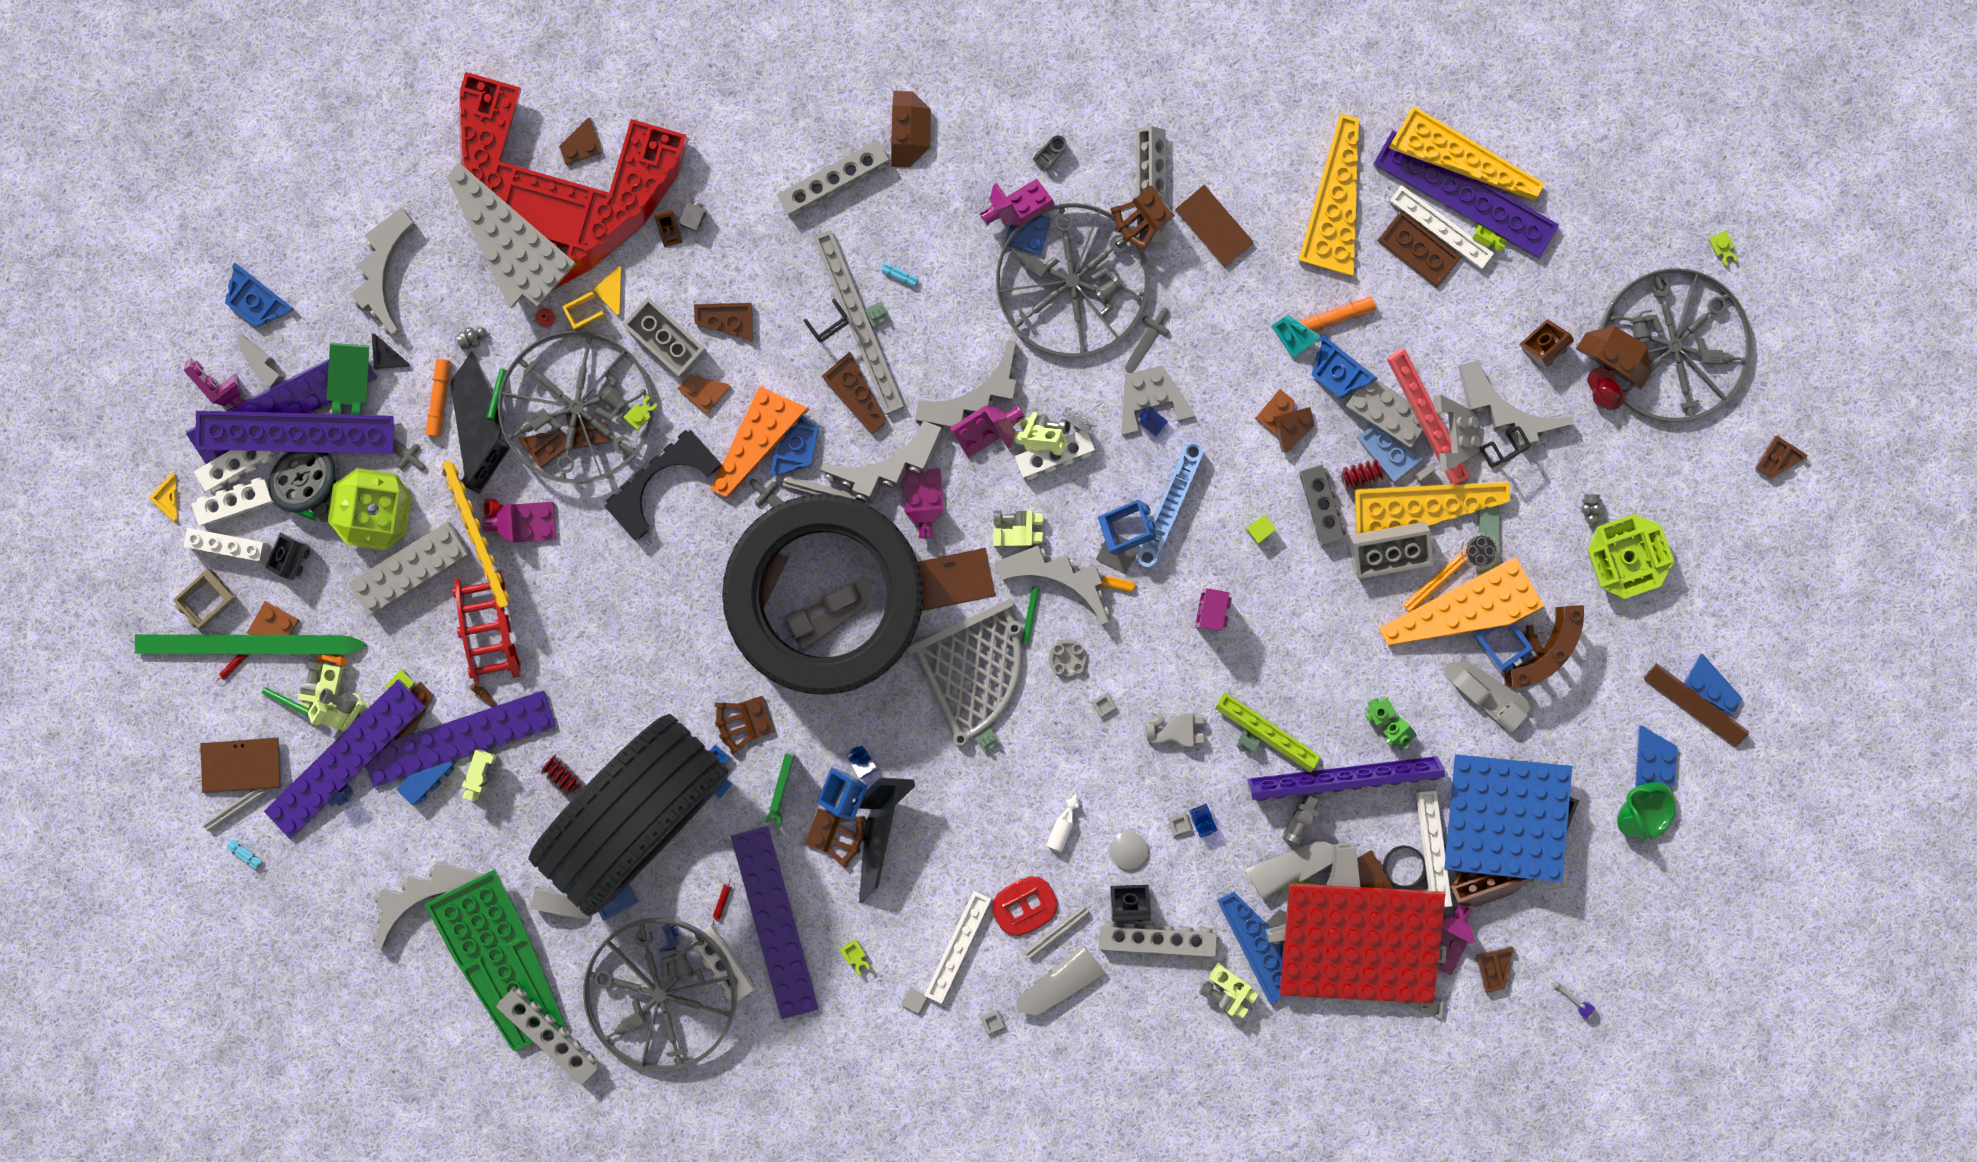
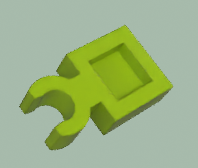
[1472,224,1507,252]
[1708,230,1738,267]
[623,396,657,432]
[839,938,870,975]

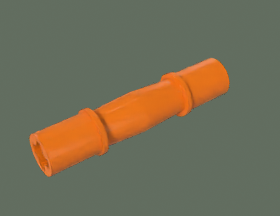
[1299,296,1376,332]
[425,359,451,437]

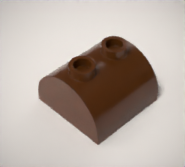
[1519,319,1574,369]

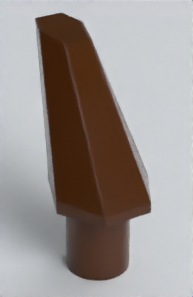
[1524,625,1543,654]
[470,683,497,707]

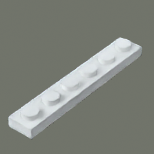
[1389,185,1494,269]
[1416,791,1452,907]
[924,890,991,1004]

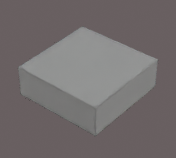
[1414,464,1436,481]
[1091,692,1117,718]
[1168,812,1192,837]
[901,987,927,1013]
[980,1009,1006,1035]

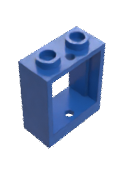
[1097,499,1157,555]
[1473,624,1533,673]
[817,767,868,821]

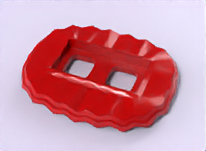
[992,876,1058,936]

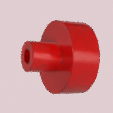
[536,308,556,328]
[483,499,503,518]

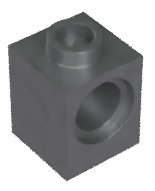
[679,201,707,233]

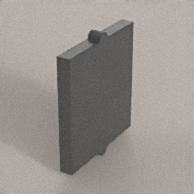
[1096,534,1140,574]

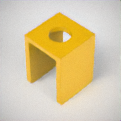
[562,292,606,331]

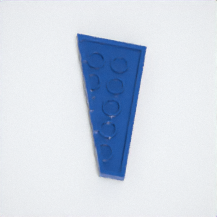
[1217,891,1284,1003]

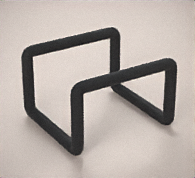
[804,298,848,342]
[1480,426,1531,468]

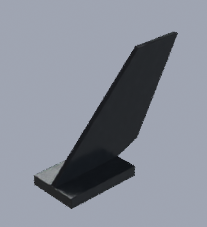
[450,351,510,494]
[859,778,915,903]

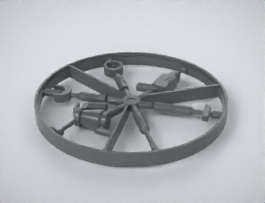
[996,203,1149,358]
[1599,268,1753,422]
[498,331,654,484]
[583,917,737,1072]

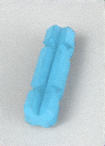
[881,263,918,287]
[226,840,262,869]

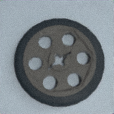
[269,452,335,512]

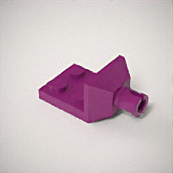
[979,179,1055,226]
[183,358,244,408]
[950,405,1026,458]
[903,468,944,539]
[482,502,556,543]
[1438,905,1474,976]

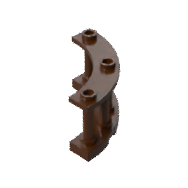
[1503,605,1584,689]

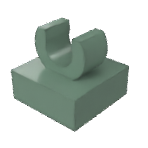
[864,301,890,327]
[974,727,1000,753]
[1236,729,1261,754]

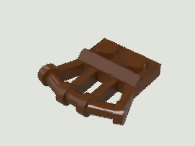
[1110,185,1175,252]
[714,696,774,755]
[805,808,865,868]

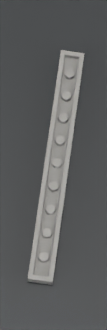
[813,230,904,414]

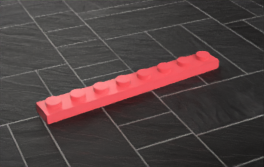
[1387,348,1470,484]

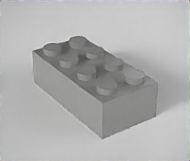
[622,297,707,379]
[1343,380,1423,449]
[1349,522,1434,579]

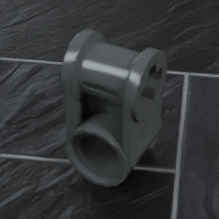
[1033,135,1067,172]

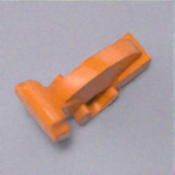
[315,654,347,667]

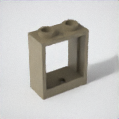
[173,569,238,628]

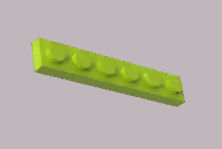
[1215,692,1320,773]

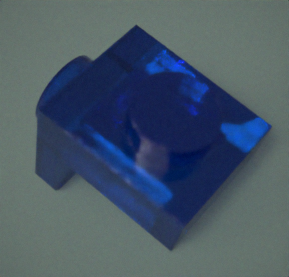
[1138,407,1168,437]
[846,746,878,780]
[327,784,354,807]
[1189,803,1217,838]
[659,924,679,953]

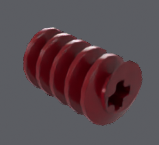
[1341,459,1384,491]
[541,754,583,796]

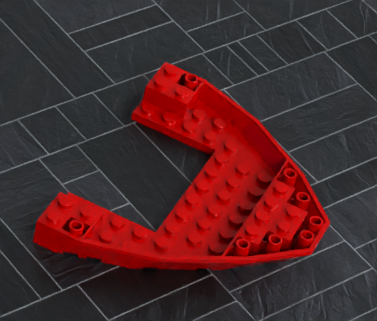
[459,72,689,291]

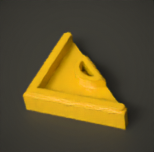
[593,266,622,316]
[149,472,177,522]

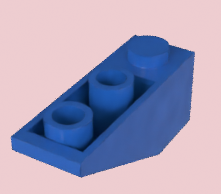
[396,761,456,806]

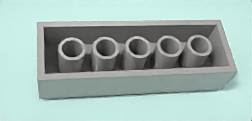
[349,522,471,616]

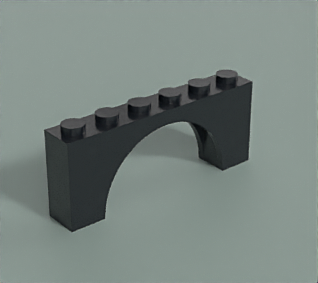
[604,429,722,541]

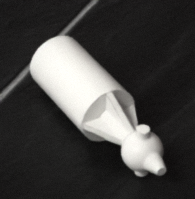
[1046,795,1080,852]

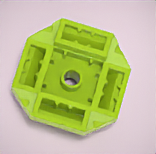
[328,468,412,550]
[1587,514,1674,599]

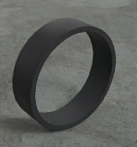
[1383,845,1426,888]

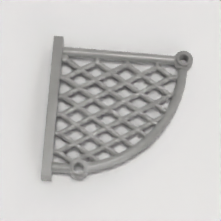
[907,598,1022,747]

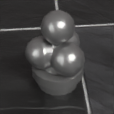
[455,327,487,350]
[1581,494,1603,525]

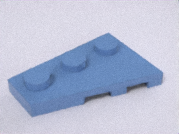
[1357,425,1423,483]

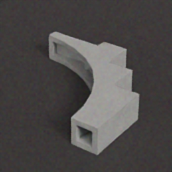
[351,208,416,336]
[915,339,1019,427]
[1458,360,1574,447]
[820,421,944,502]
[995,546,1110,625]
[1265,842,1360,944]
[373,862,483,950]

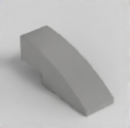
[237,334,284,388]
[530,888,591,920]

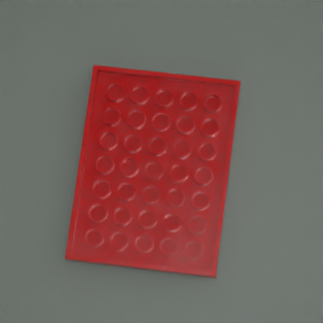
[1279,883,1446,1004]

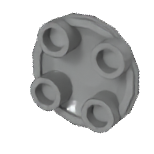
[1049,639,1087,677]
[1110,831,1148,870]

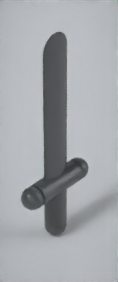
[1125,308,1170,373]
[394,438,426,471]
[749,479,784,507]

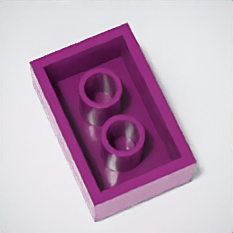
[1195,588,1232,631]

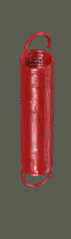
[216,654,249,682]
[712,878,731,925]

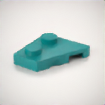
[1272,315,1321,358]

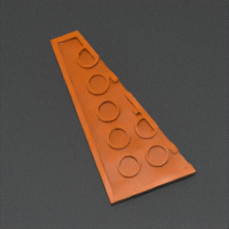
[710,386,810,498]

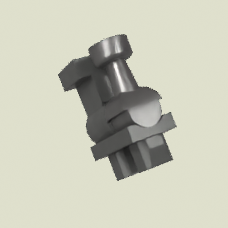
[1282,795,1320,847]

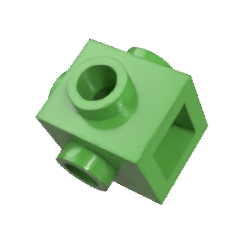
[1365,697,1397,726]
[1382,715,1417,751]

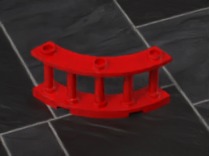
[452,570,521,686]

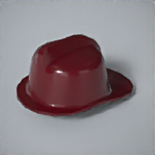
[1587,367,1625,410]

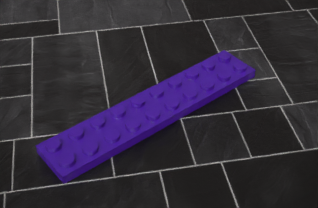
[1373,130,1559,259]
[186,344,377,464]
[195,411,394,454]
[264,679,426,839]
[366,690,556,788]
[1247,756,1445,801]
[731,825,819,1019]

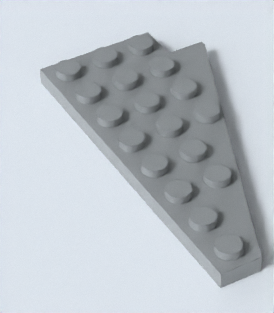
[446,163,576,308]

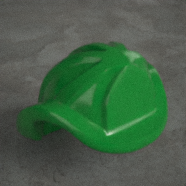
[1617,782,1677,843]

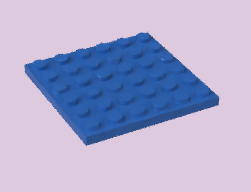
[1444,754,1573,882]

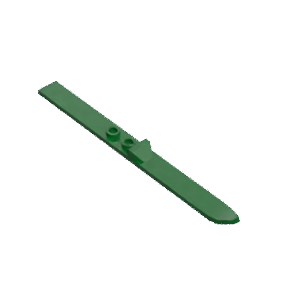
[135,634,366,654]

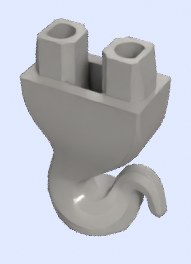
[1146,710,1204,747]

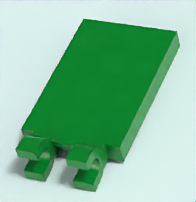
[327,343,370,415]
[765,752,795,826]

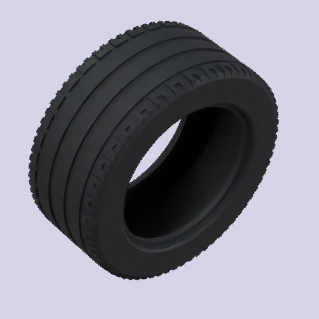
[722,494,923,695]
[528,714,729,916]

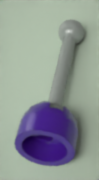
[1553,982,1595,1019]

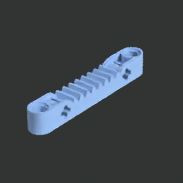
[1137,442,1203,568]

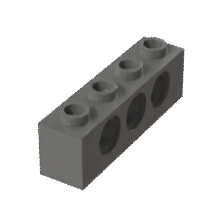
[1299,465,1346,546]

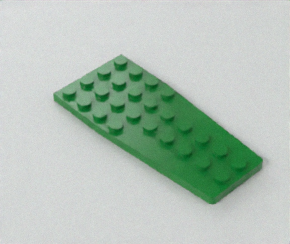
[424,868,565,1051]

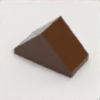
[654,210,683,247]

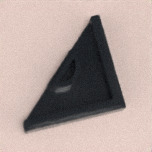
[372,333,410,369]

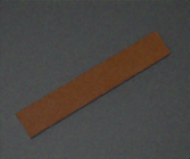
[1643,663,1749,747]

